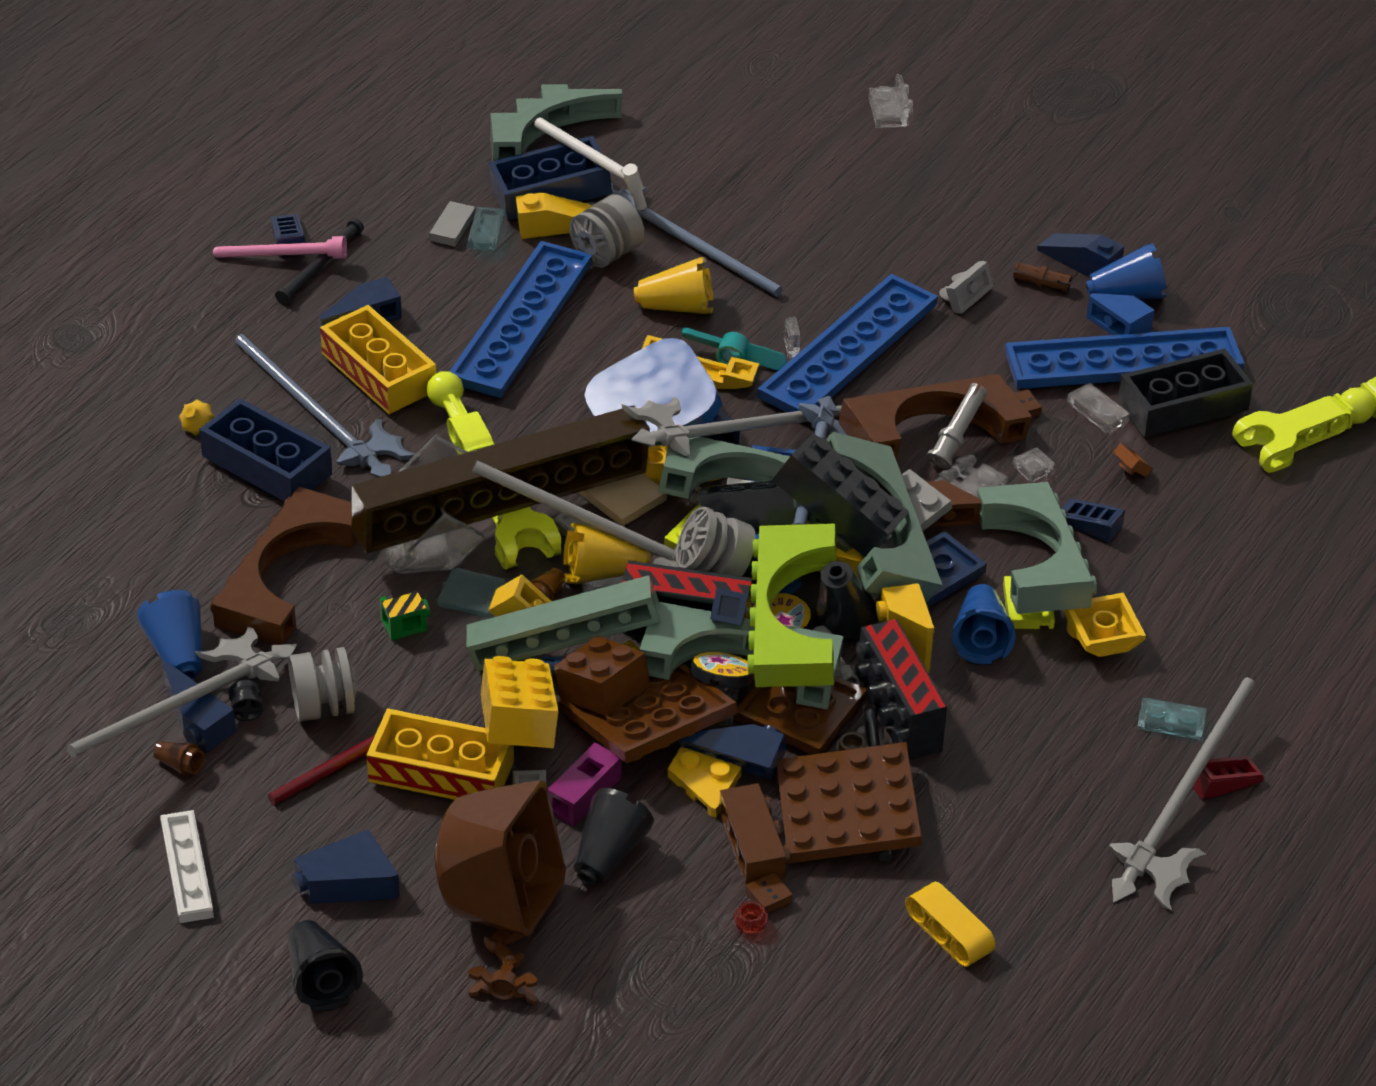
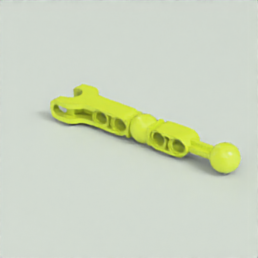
[426,371,561,569]
[1232,377,1376,473]

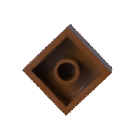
[554,636,650,716]

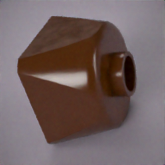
[434,780,566,936]

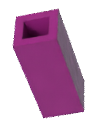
[548,743,622,826]

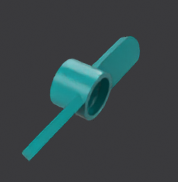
[681,328,787,370]

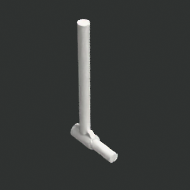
[535,118,647,210]

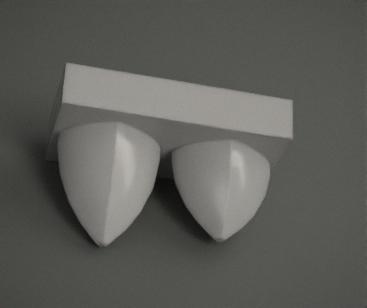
[939,261,994,314]

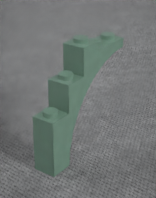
[490,84,622,161]

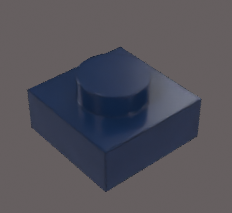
[710,588,749,626]

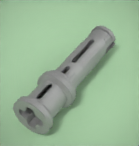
[927,383,988,469]

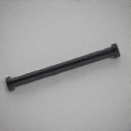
[275,218,364,305]

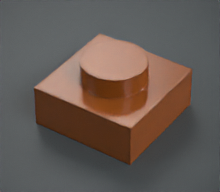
[1113,443,1153,477]

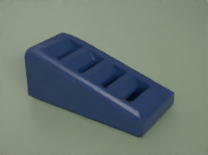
[270,214,305,244]
[1061,498,1125,543]

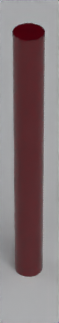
[268,734,376,805]

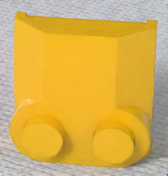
[1063,592,1146,657]

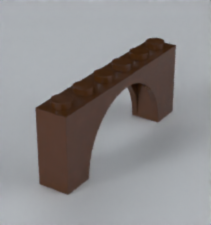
[838,374,1032,460]
[210,487,358,645]

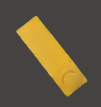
[515,193,593,239]

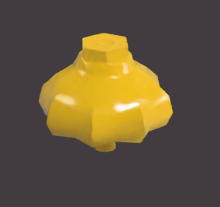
[179,399,215,436]

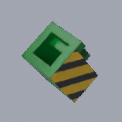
[379,592,430,641]

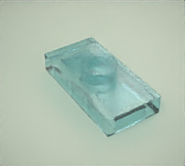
[468,207,505,251]

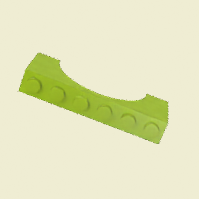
[748,524,837,687]

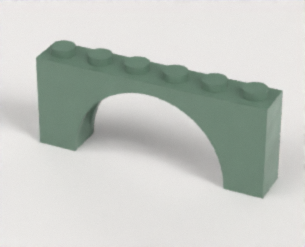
[826,432,942,603]
[658,436,824,524]
[977,482,1097,614]

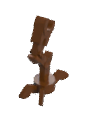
[468,928,538,1005]

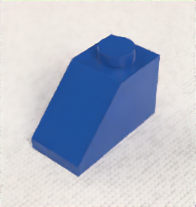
[1086,293,1154,335]

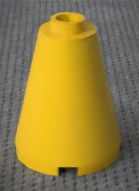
[634,257,713,314]
[563,522,651,585]

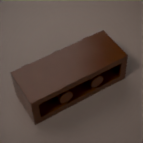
[719,783,790,885]

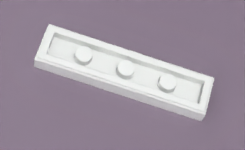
[160,810,214,923]

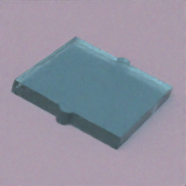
[436,567,505,617]

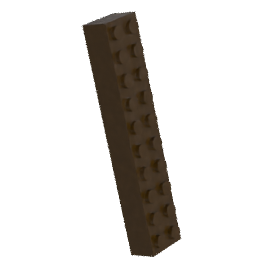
[351,405,650,554]

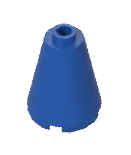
[1086,243,1167,300]
[952,584,1016,665]
[137,590,202,680]

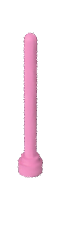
[213,236,347,259]

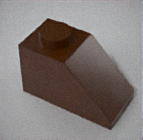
[926,480,981,527]

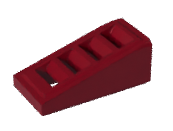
[1193,756,1264,799]

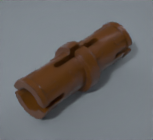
[1013,261,1072,293]

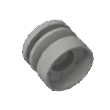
[570,194,644,268]
[676,507,756,577]
[288,647,356,722]

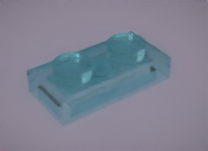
[1137,697,1207,740]

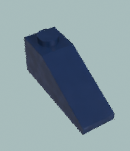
[1037,233,1125,278]
[319,277,402,339]
[162,662,236,753]
[678,724,787,781]

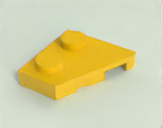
[668,747,741,818]

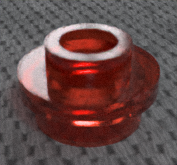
[734,901,768,934]

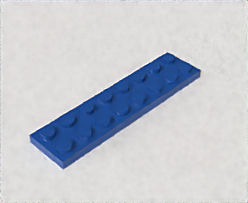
[449,241,593,398]
[757,274,938,412]
[1005,327,1244,389]

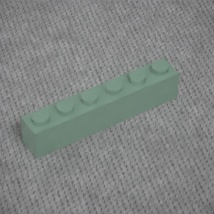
[466,575,660,672]

